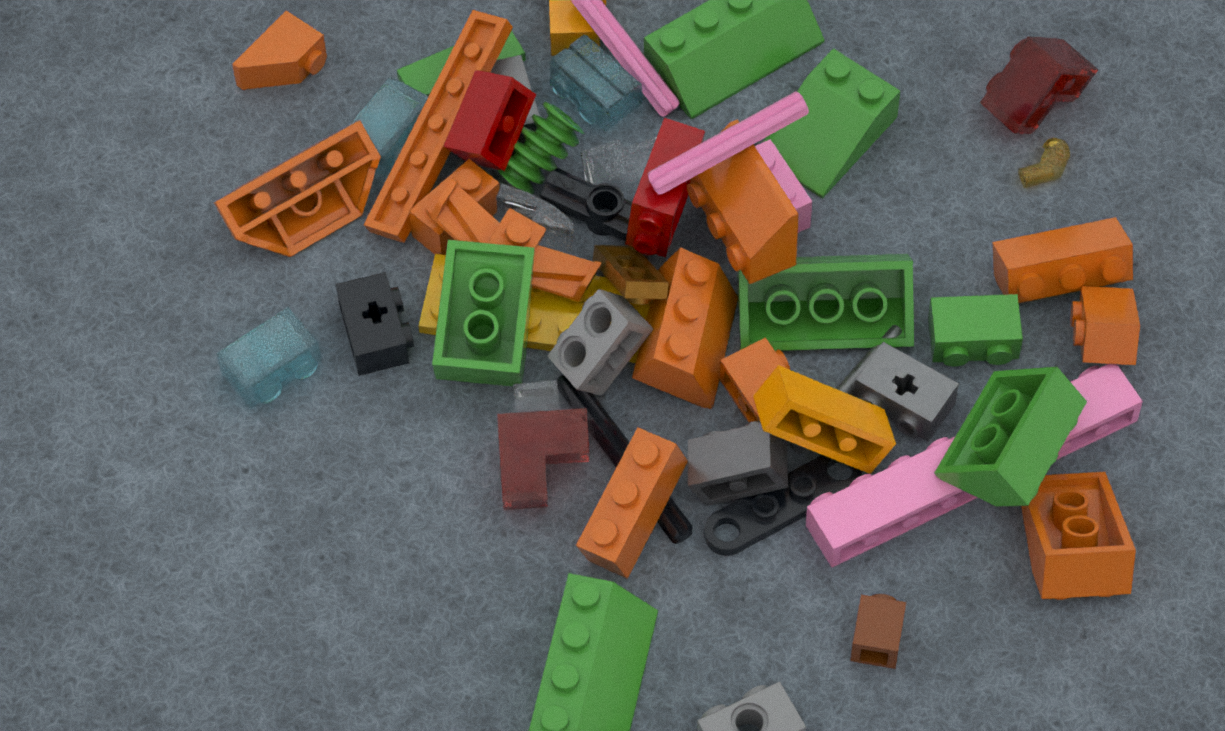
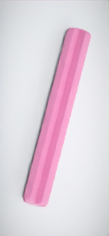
[571,0,680,117]
[648,92,809,194]

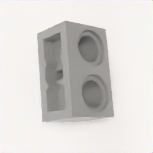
[547,289,653,395]

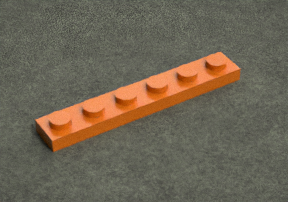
[364,10,513,243]

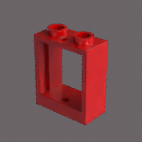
[625,118,705,258]

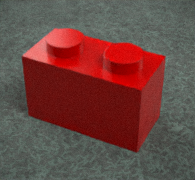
[443,70,537,171]

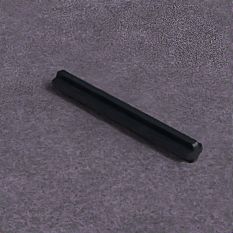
[557,375,693,544]

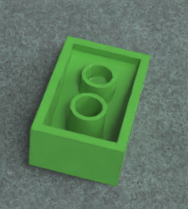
[763,48,900,199]
[432,240,535,387]

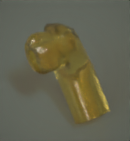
[1018,138,1070,188]

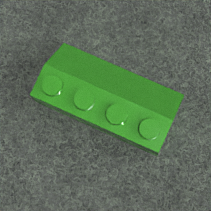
[644,0,825,120]
[737,254,914,351]
[529,573,658,731]

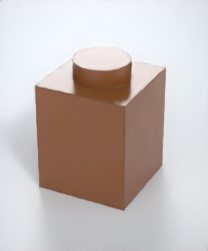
[850,594,906,669]

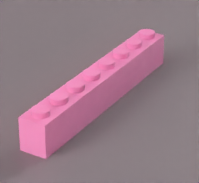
[806,364,1143,567]

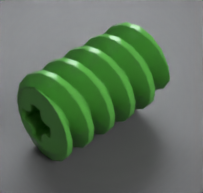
[498,101,585,196]

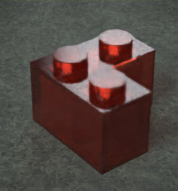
[980,36,1099,134]
[497,408,590,510]

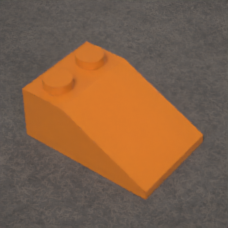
[1021,472,1136,600]

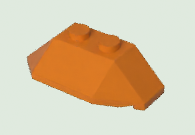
[214,120,381,257]

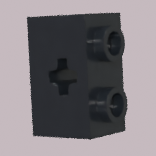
[335,272,414,376]

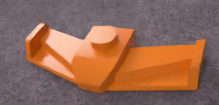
[430,178,602,302]

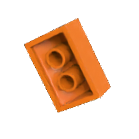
[687,119,799,284]
[632,247,738,409]

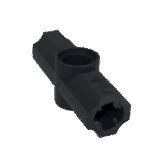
[540,168,632,241]

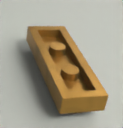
[593,245,669,305]

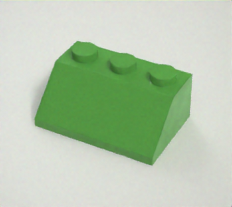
[934,367,1087,507]

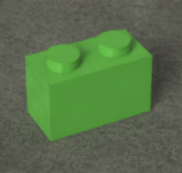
[928,294,1023,367]

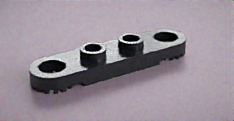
[704,455,862,556]

